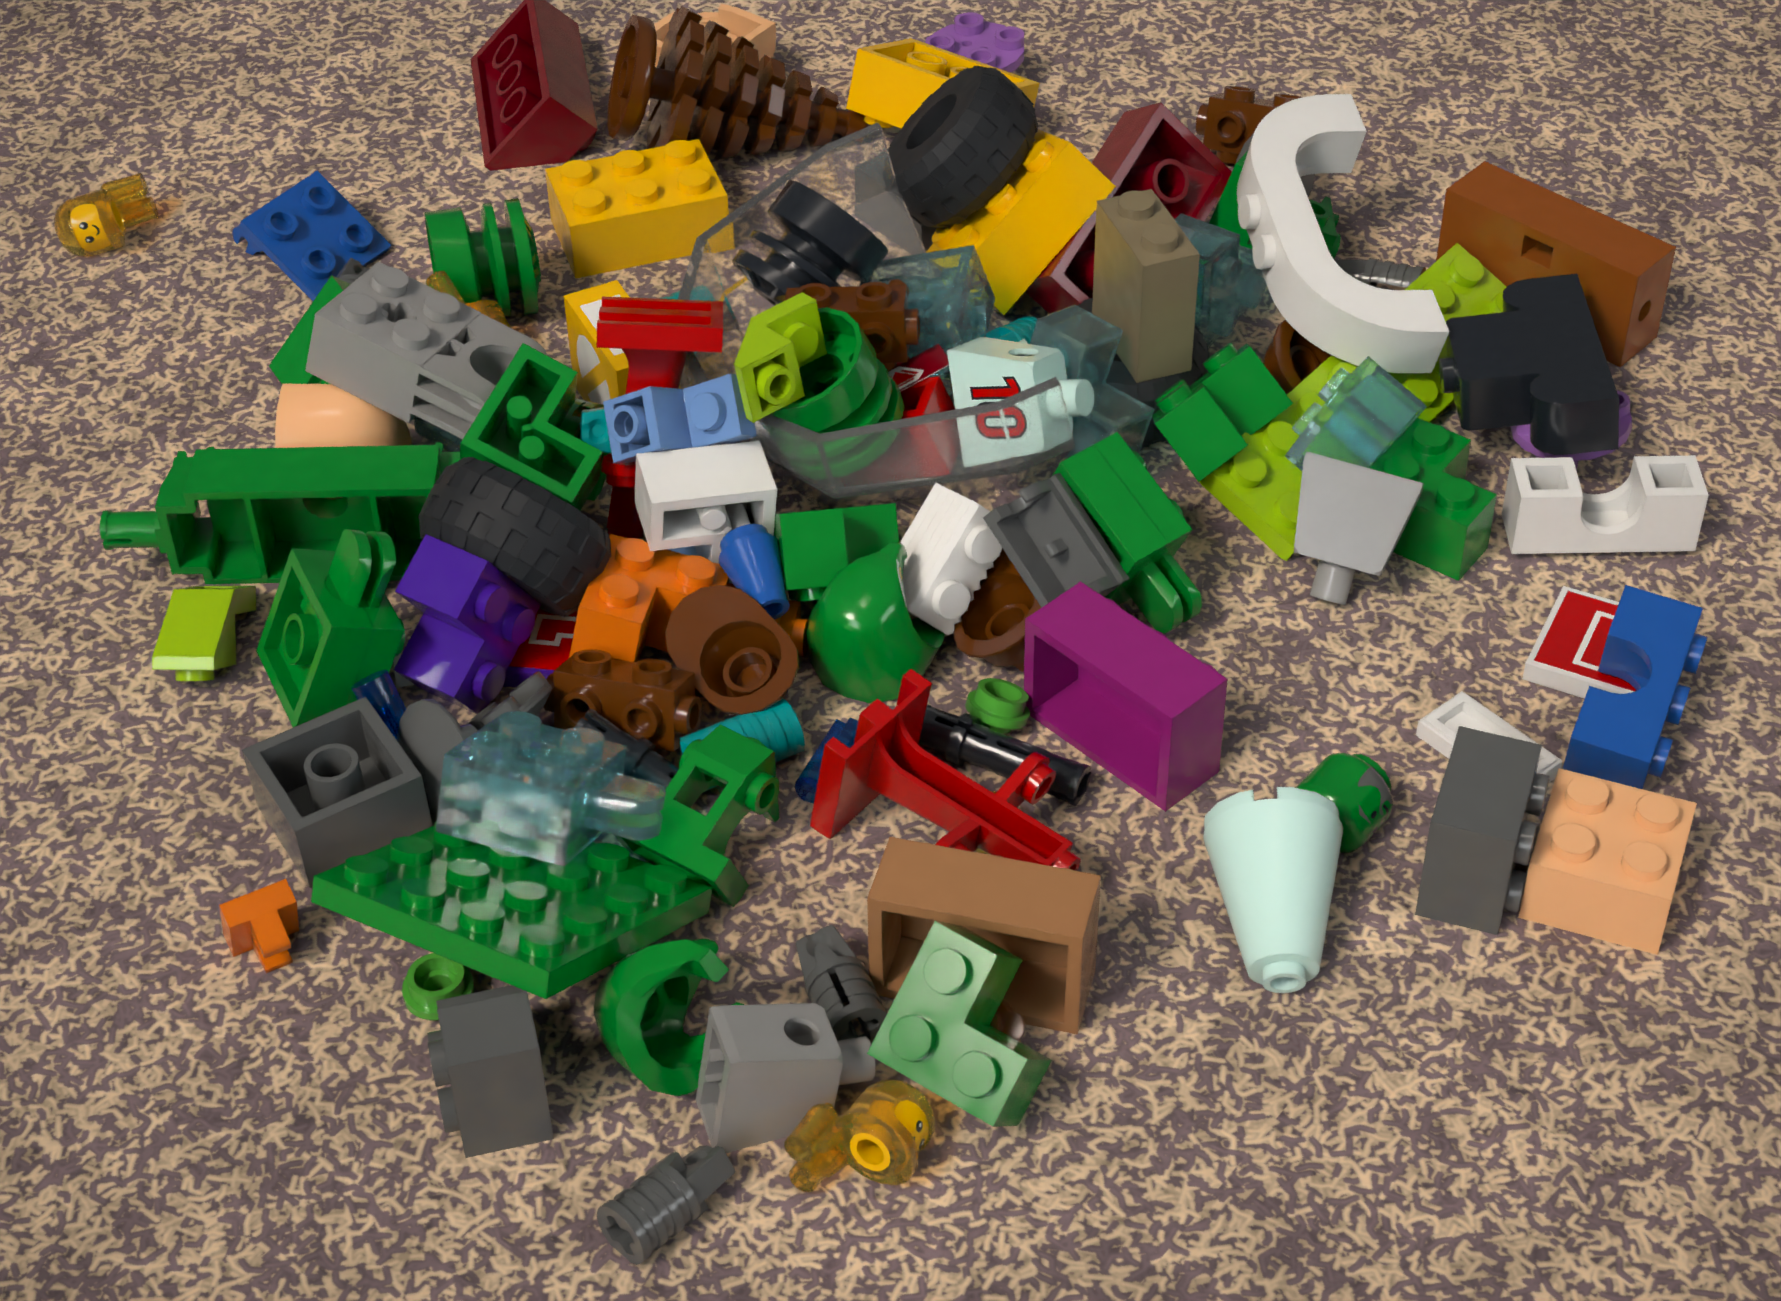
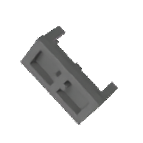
[983,473,1130,608]

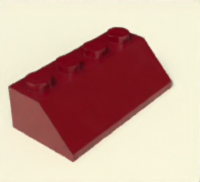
[470,0,598,171]
[1025,102,1232,318]

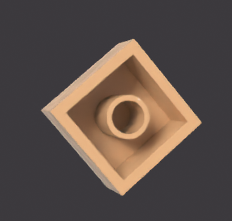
[1518,768,1697,955]

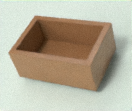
[867,837,1101,1034]

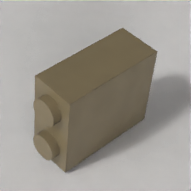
[1092,189,1200,383]

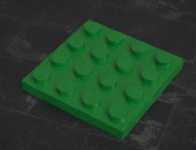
[311,801,712,999]

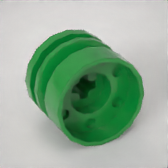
[424,198,541,319]
[764,307,904,475]

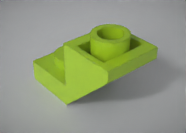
[734,292,827,423]
[152,586,256,681]

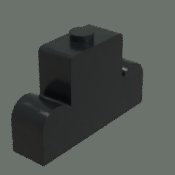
[1439,273,1619,455]

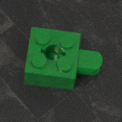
[1052,432,1202,633]
[256,529,405,728]

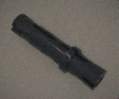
[918,704,1091,806]

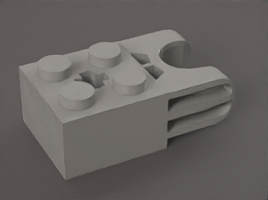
[305,261,547,439]

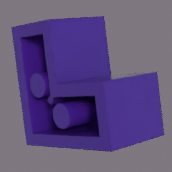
[393,534,541,714]

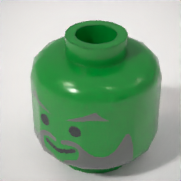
[1295,753,1393,853]

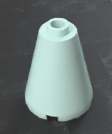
[1203,787,1343,993]

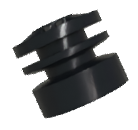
[732,180,888,306]

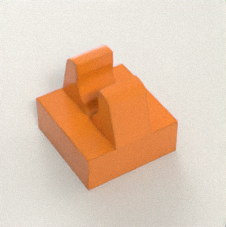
[219,879,299,973]

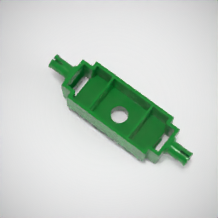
[100,442,460,584]

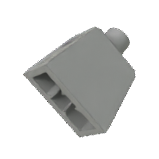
[1294,451,1424,605]
[695,1003,875,1153]

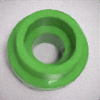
[965,678,1030,734]
[402,953,475,1020]

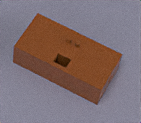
[1436,161,1676,367]

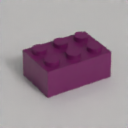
[1024,581,1228,812]

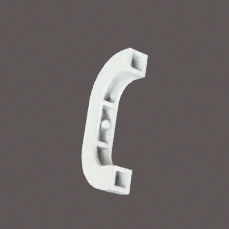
[1237,94,1450,373]

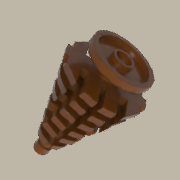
[607,6,868,160]

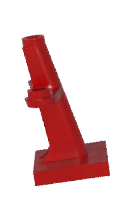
[596,296,723,539]
[810,669,1081,871]

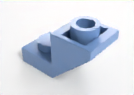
[603,373,757,463]

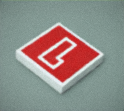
[1522,586,1636,699]

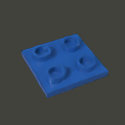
[232,171,392,301]

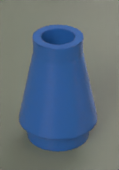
[718,524,790,620]

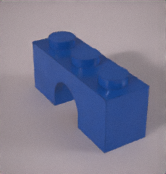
[1563,585,1708,789]

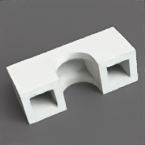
[1502,455,1709,554]

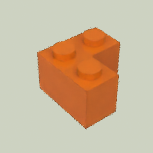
[569,534,729,662]

